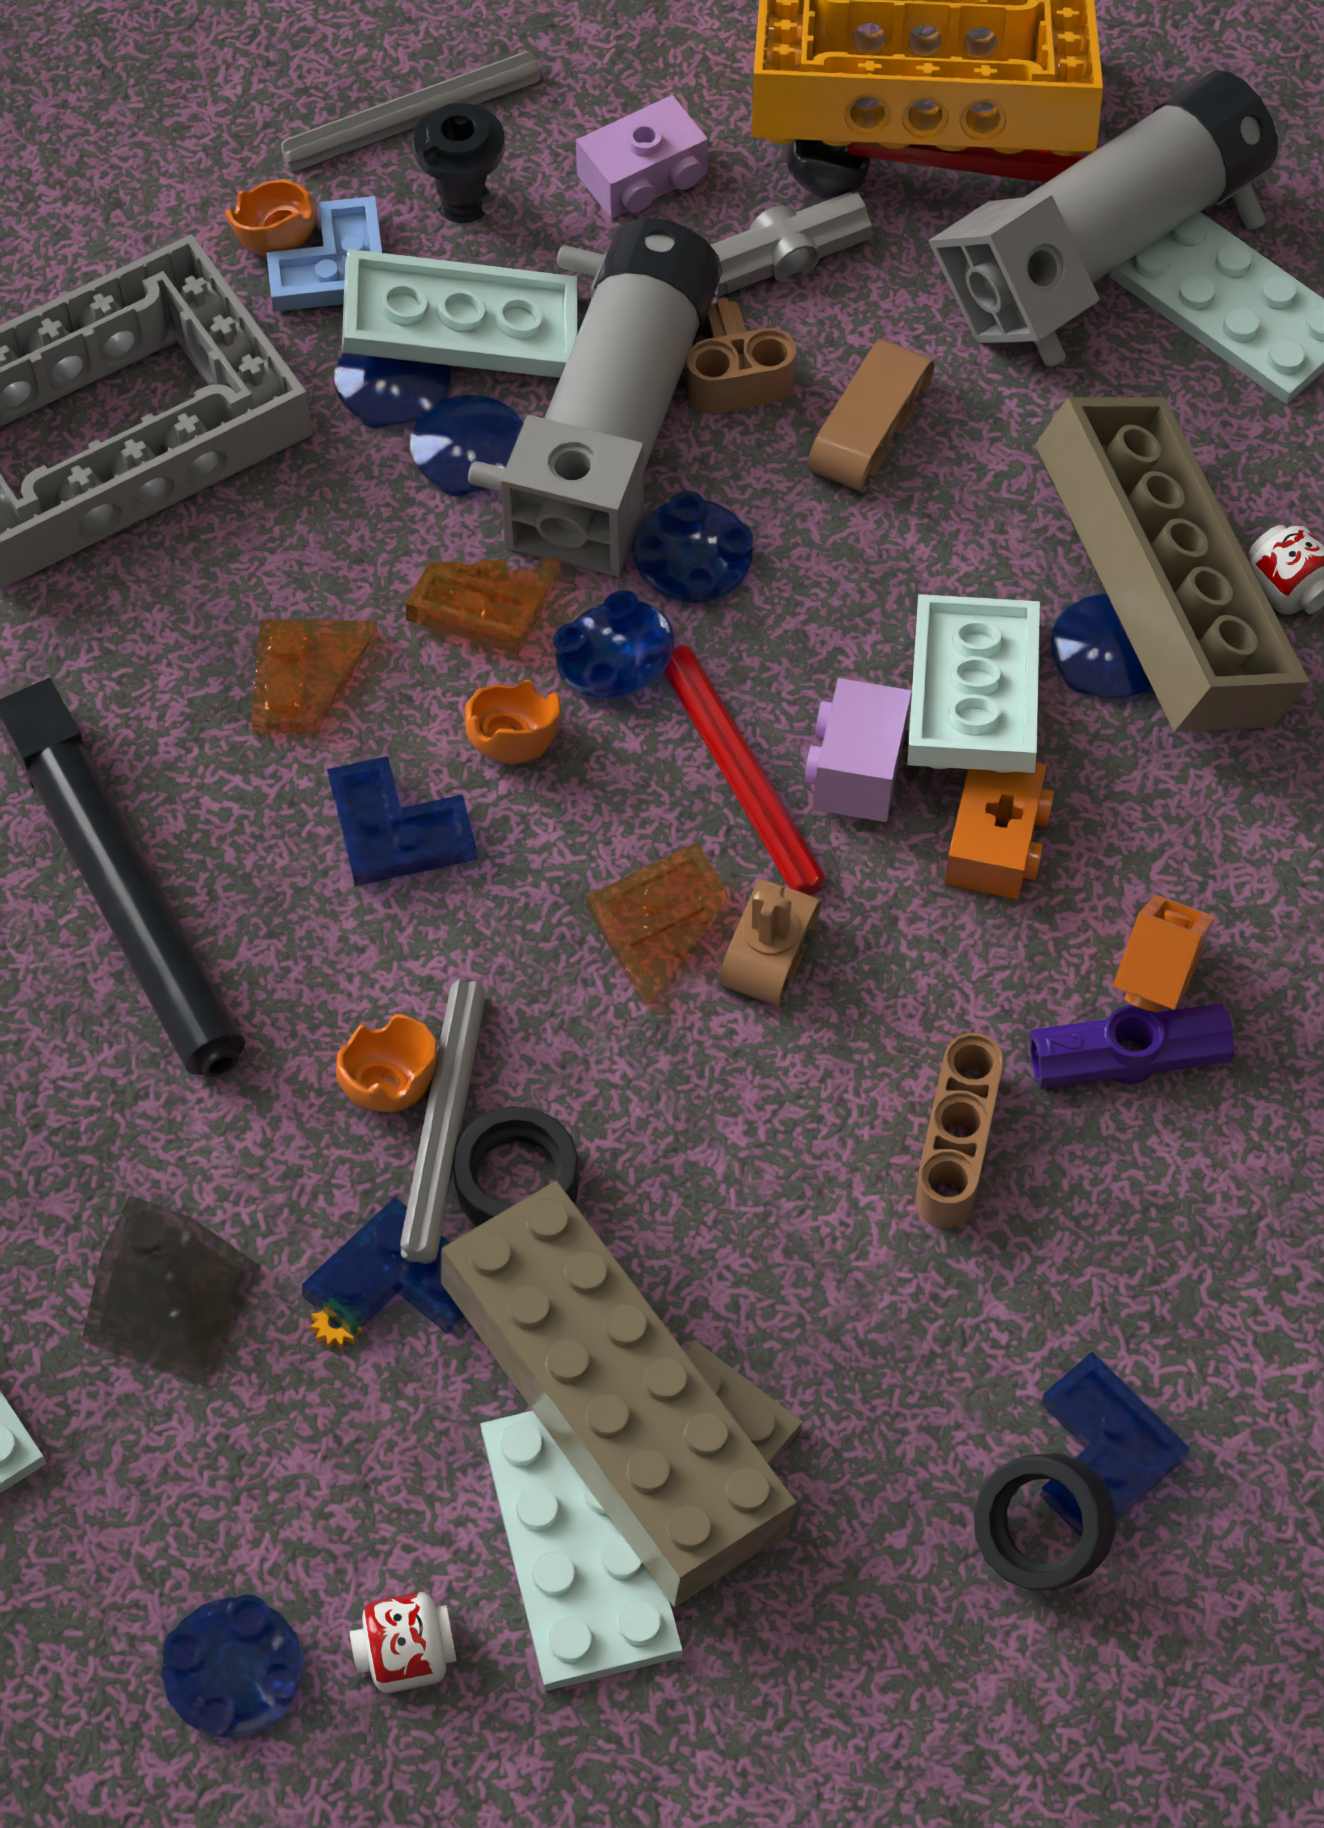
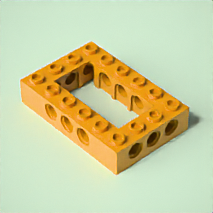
[751,0,1103,156]

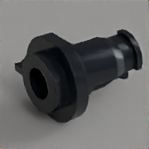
[413,103,505,223]

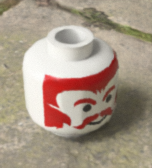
[1248,525,1324,615]
[350,1592,457,1693]

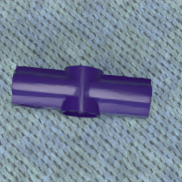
[1029,1003,1235,1089]

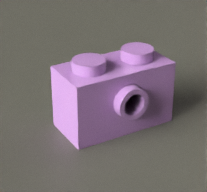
[576,95,708,219]
[804,678,912,822]

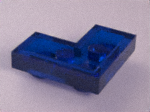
[327,756,478,887]
[302,1197,464,1336]
[1040,1352,1190,1537]

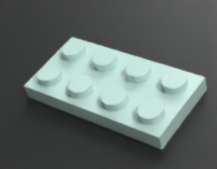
[1110,212,1324,405]
[342,249,577,378]
[907,594,1040,773]
[480,1411,683,1691]

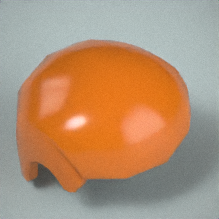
[226,179,317,258]
[464,680,561,765]
[336,1014,437,1112]

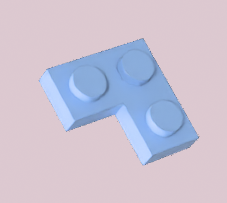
[267,196,382,312]

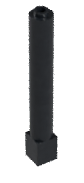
[0,677,245,1077]

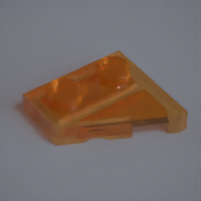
[406,557,561,655]
[251,619,378,734]
[585,842,729,1006]

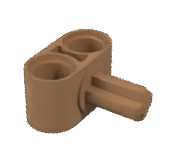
[686,297,796,414]
[719,879,822,1007]

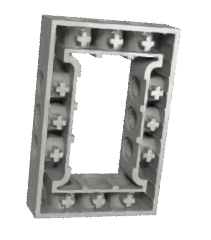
[0,234,313,590]

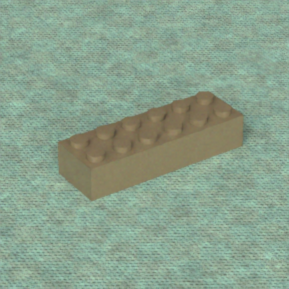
[1035,397,1310,733]
[441,1180,796,1608]

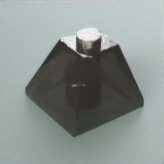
[82,1195,261,1386]

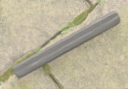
[281,51,540,172]
[400,979,485,1264]

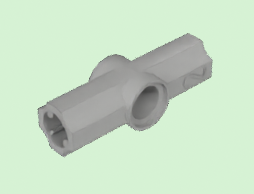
[711,192,872,297]

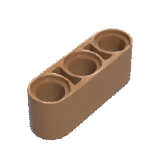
[807,338,935,493]
[915,1033,1003,1229]

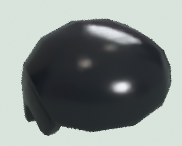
[786,139,870,196]

